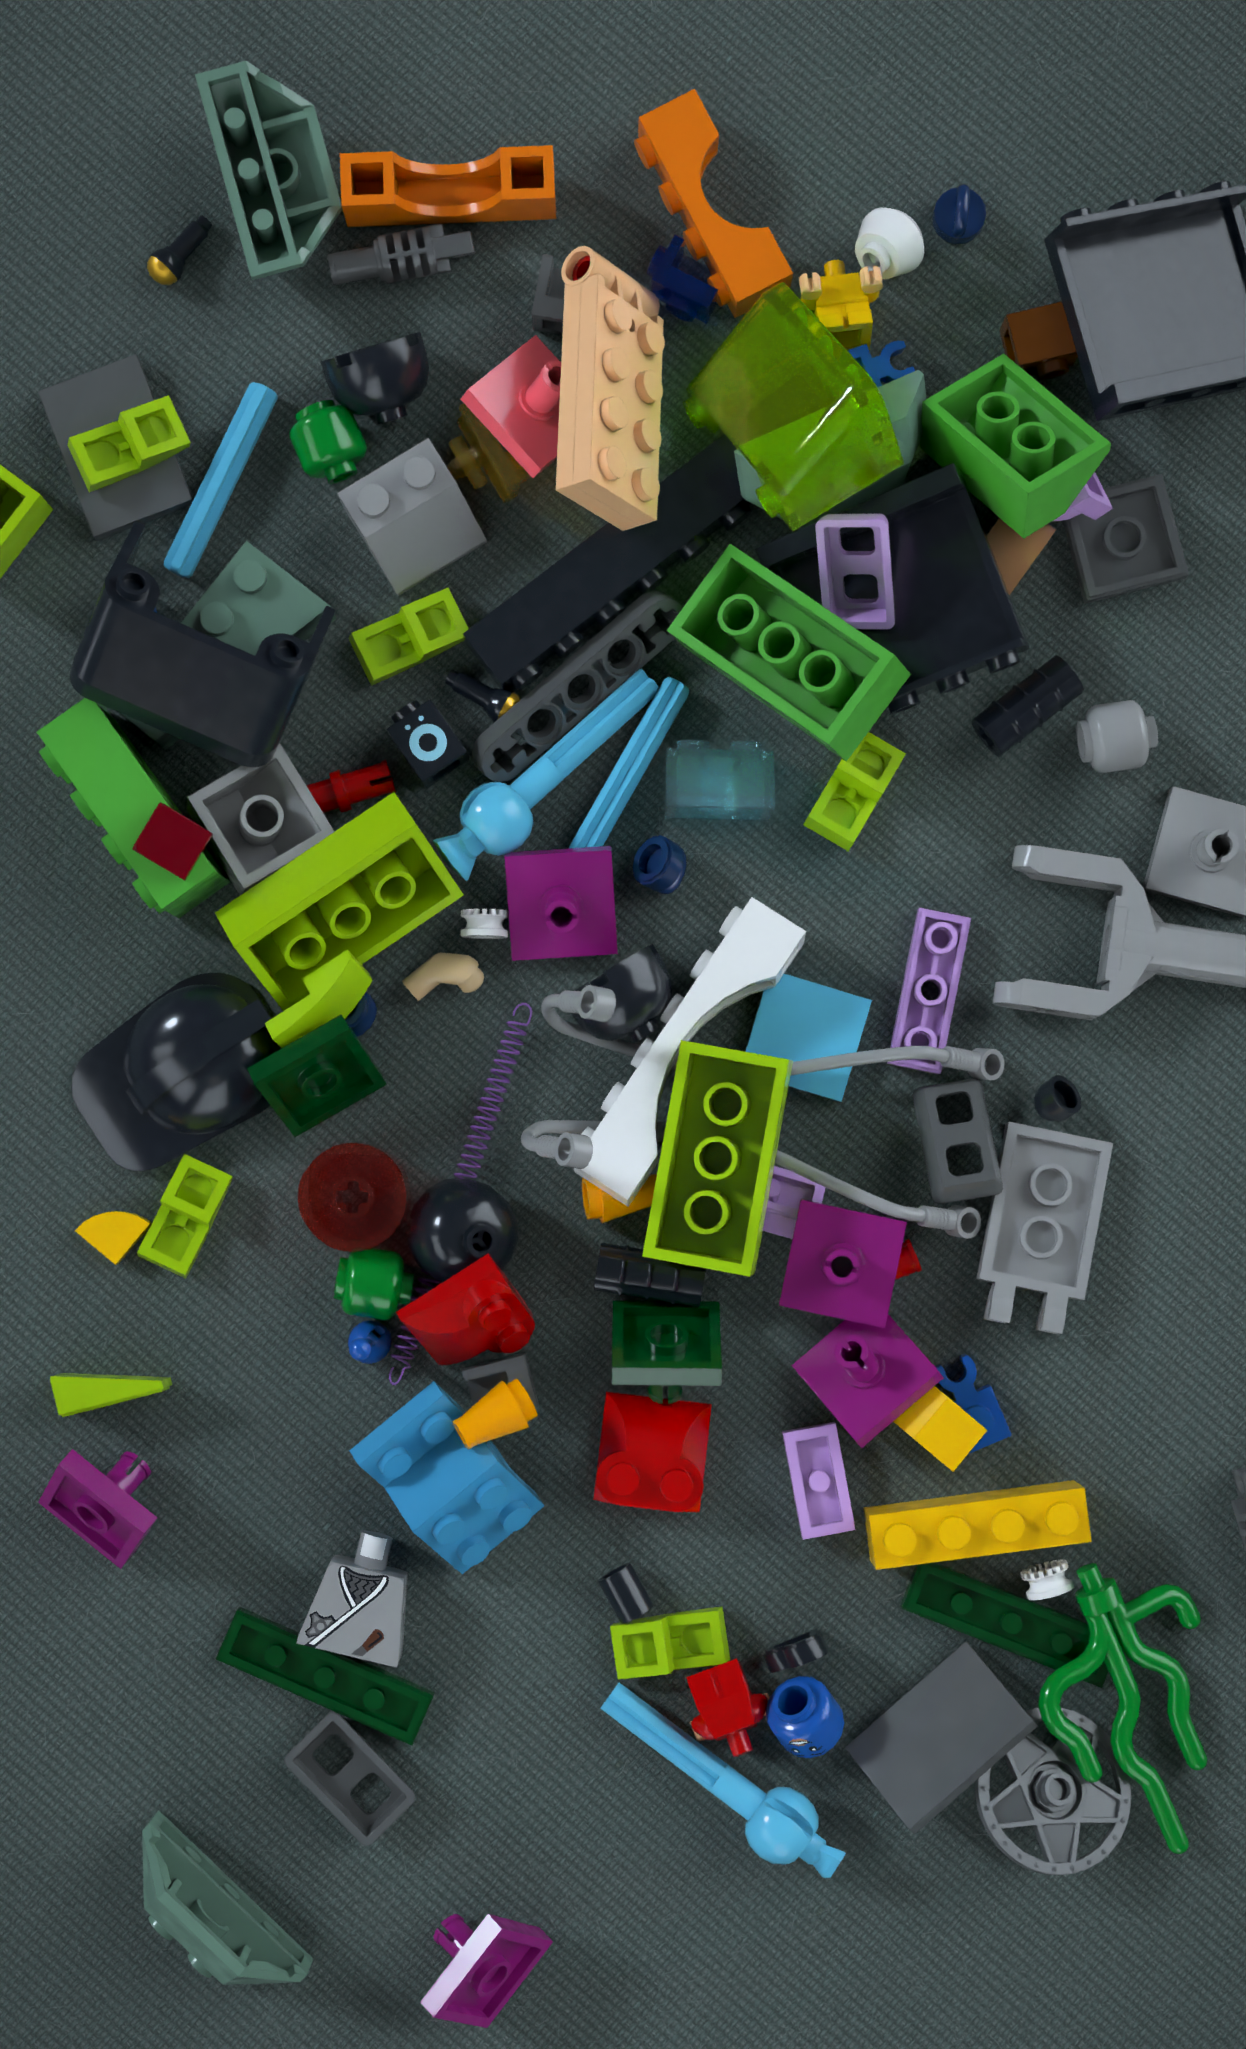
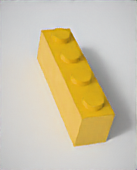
[863,1480,1092,1570]

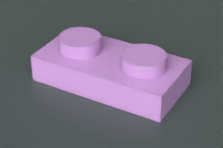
[782,1422,856,1540]

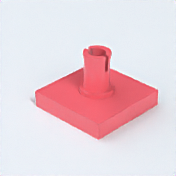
[460,335,561,478]

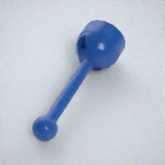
[348,1320,392,1364]

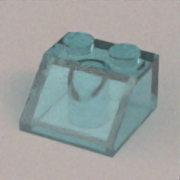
[664,740,775,821]

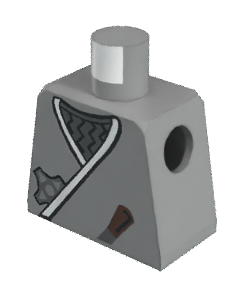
[296,1530,408,1668]

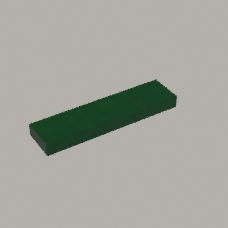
[900,1562,1108,1688]
[216,1607,435,1745]

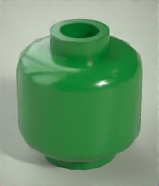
[289,400,367,484]
[333,1247,414,1320]

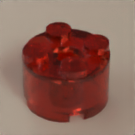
[298,1143,411,1252]

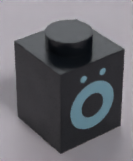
[387,699,469,789]

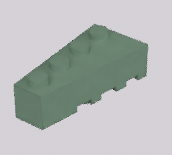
[118,540,337,750]

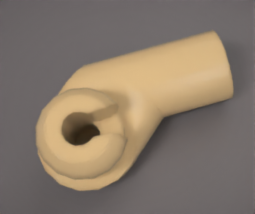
[402,952,484,1002]

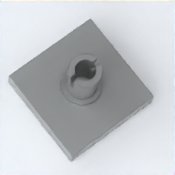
[1143,786,1246,918]

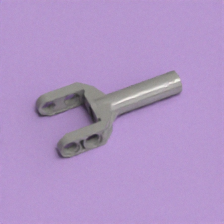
[993,845,1246,1021]

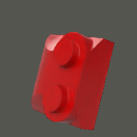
[396,1253,535,1365]
[593,1391,712,1512]

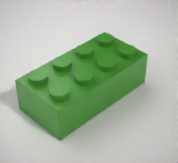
[666,544,911,762]
[37,698,230,918]

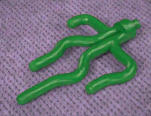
[1038,1563,1208,1854]

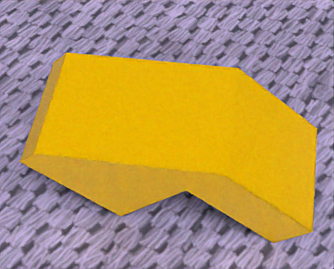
[893,1386,987,1472]

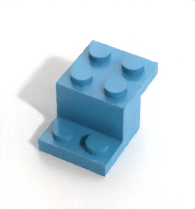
[349,1381,545,1574]

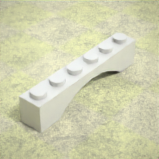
[574,897,806,1207]

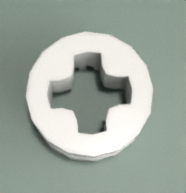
[461,908,509,939]
[1020,1559,1074,1600]

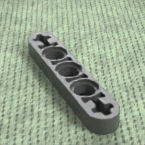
[472,590,683,782]

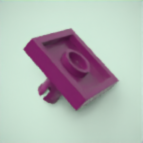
[504,846,618,961]
[779,1199,907,1328]
[791,1314,943,1448]
[38,1449,157,1569]
[420,1914,553,2028]

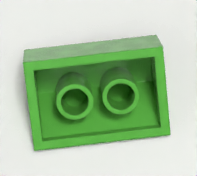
[920,354,1111,539]

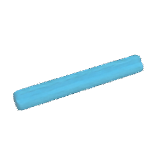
[164,382,277,578]
[569,677,689,848]

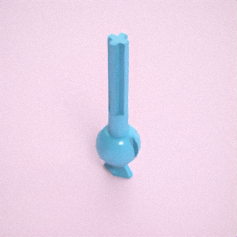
[433,669,659,881]
[600,1682,846,1878]

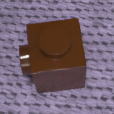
[999,301,1078,380]

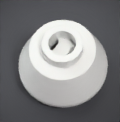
[855,208,924,279]

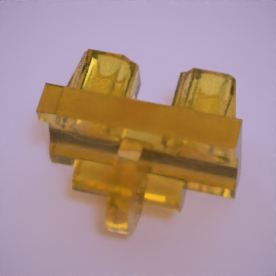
[447,404,531,503]

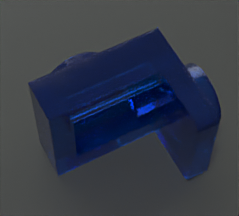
[647,234,718,324]

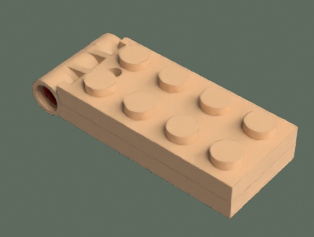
[556,246,665,531]

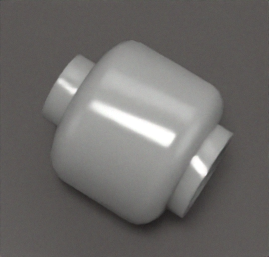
[1076,700,1158,773]

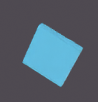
[745,974,872,1102]

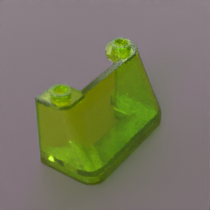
[683,282,904,531]

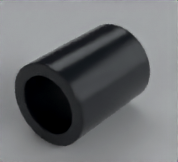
[598,1562,654,1624]

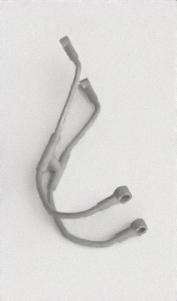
[521,985,1004,1239]

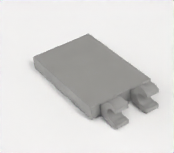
[976,1122,1113,1334]

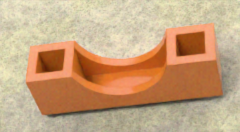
[634,89,793,318]
[340,145,556,227]

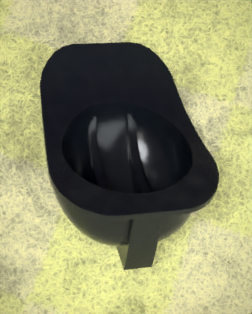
[71,973,282,1171]

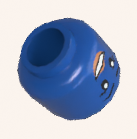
[766,1676,844,1758]

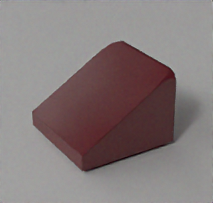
[132,802,213,881]

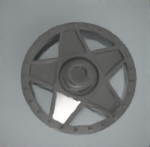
[975,1708,1131,1875]

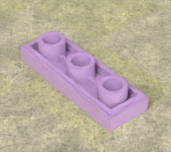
[887,908,971,1074]

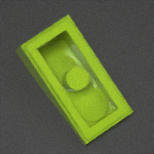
[50,1373,173,1417]

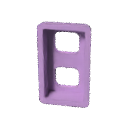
[815,514,895,629]

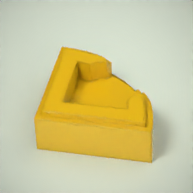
[75,1211,152,1265]

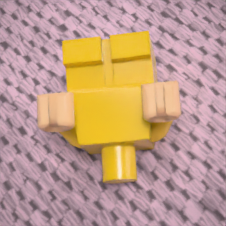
[799,260,883,356]

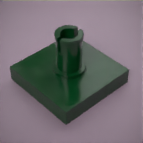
[247,1014,387,1137]
[612,1300,722,1404]

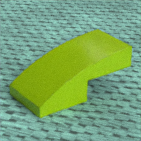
[67,395,191,493]
[349,587,469,686]
[803,732,906,852]
[265,949,373,1048]
[137,1154,233,1279]
[610,1606,730,1680]

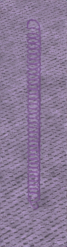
[389,1003,532,1385]

